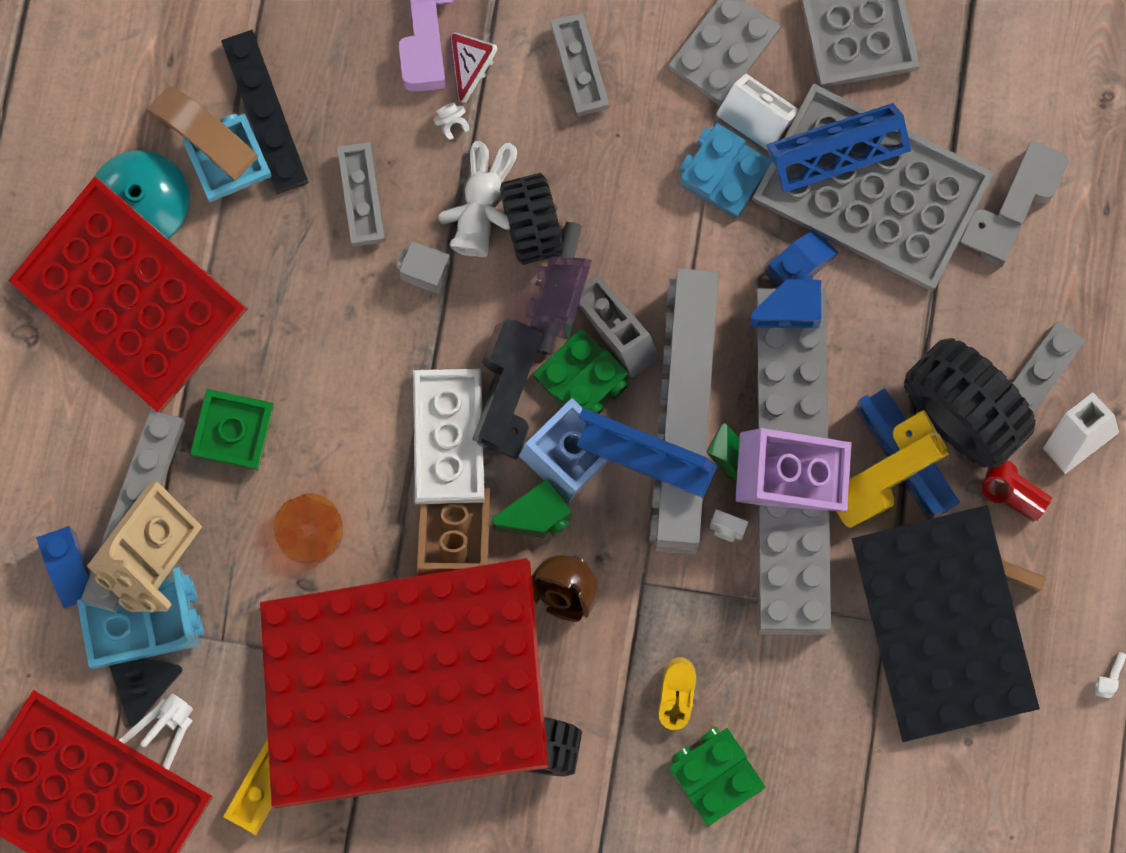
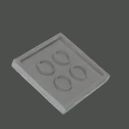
[801,0,920,88]

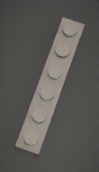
[81,410,185,613]

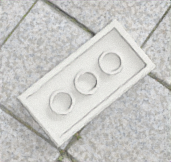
[413,369,484,504]

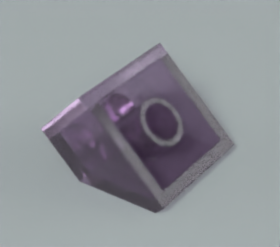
[526,257,592,340]

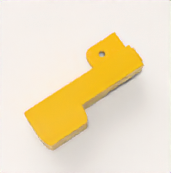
[836,410,949,528]

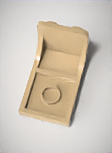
[87,481,202,613]

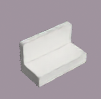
[717,74,799,151]

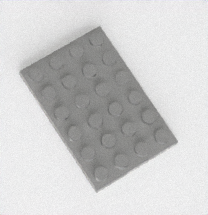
[752,83,994,292]

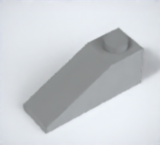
[571,275,660,378]

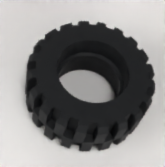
[904,338,1036,469]

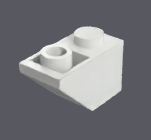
[1043,392,1119,474]

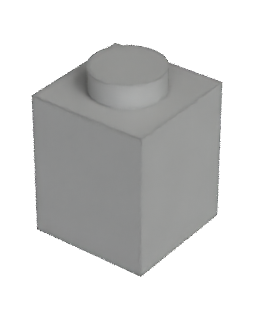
[396,241,451,294]

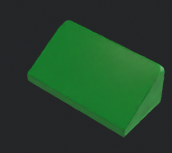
[706,423,740,483]

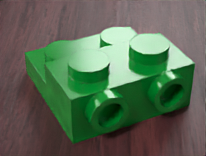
[533,328,629,414]
[668,726,766,827]

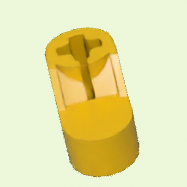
[658,657,696,730]

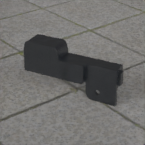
[472,319,543,460]

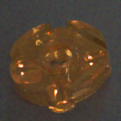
[274,493,344,564]

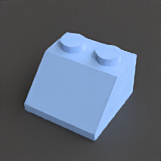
[519,398,609,503]

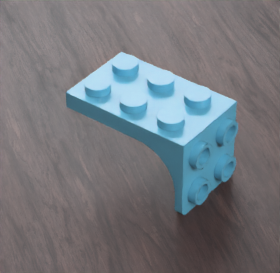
[77,567,204,669]

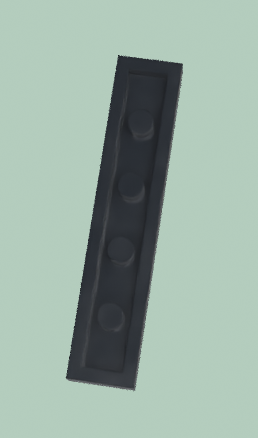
[221,29,309,194]

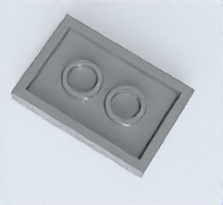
[668,0,781,106]

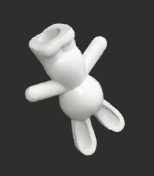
[438,141,517,257]

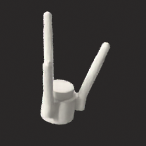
[119,693,193,770]

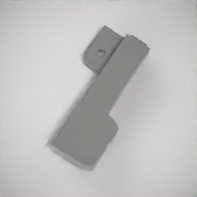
[960,141,1068,266]

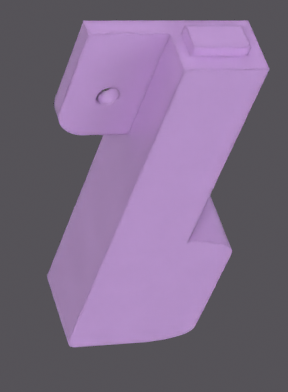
[398,0,456,92]

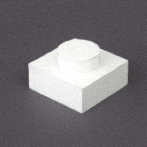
[710,509,748,542]

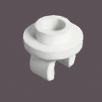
[433,103,469,140]

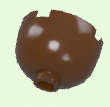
[532,555,598,622]

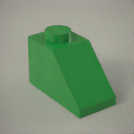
[491,479,571,538]

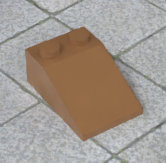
[417,488,490,576]

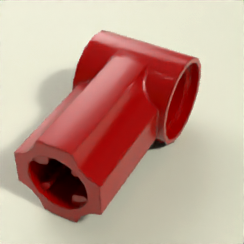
[982,460,1052,522]

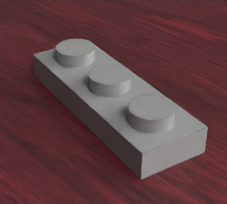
[551,12,609,117]
[337,142,385,247]
[1013,321,1086,413]

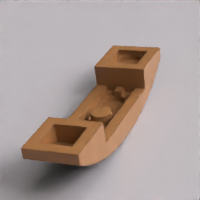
[146,86,258,181]

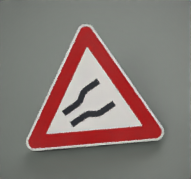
[451,32,497,103]

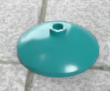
[95,150,190,239]

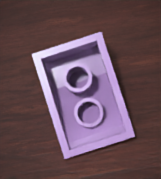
[735,428,851,512]

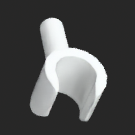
[1095,652,1126,698]

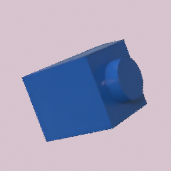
[766,230,839,287]
[750,274,822,328]
[36,526,90,609]

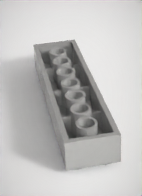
[649,268,719,555]

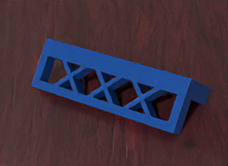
[766,103,911,193]
[855,388,960,519]
[577,408,717,498]

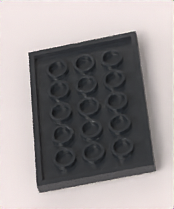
[851,505,1040,742]

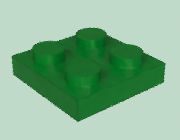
[191,389,274,471]

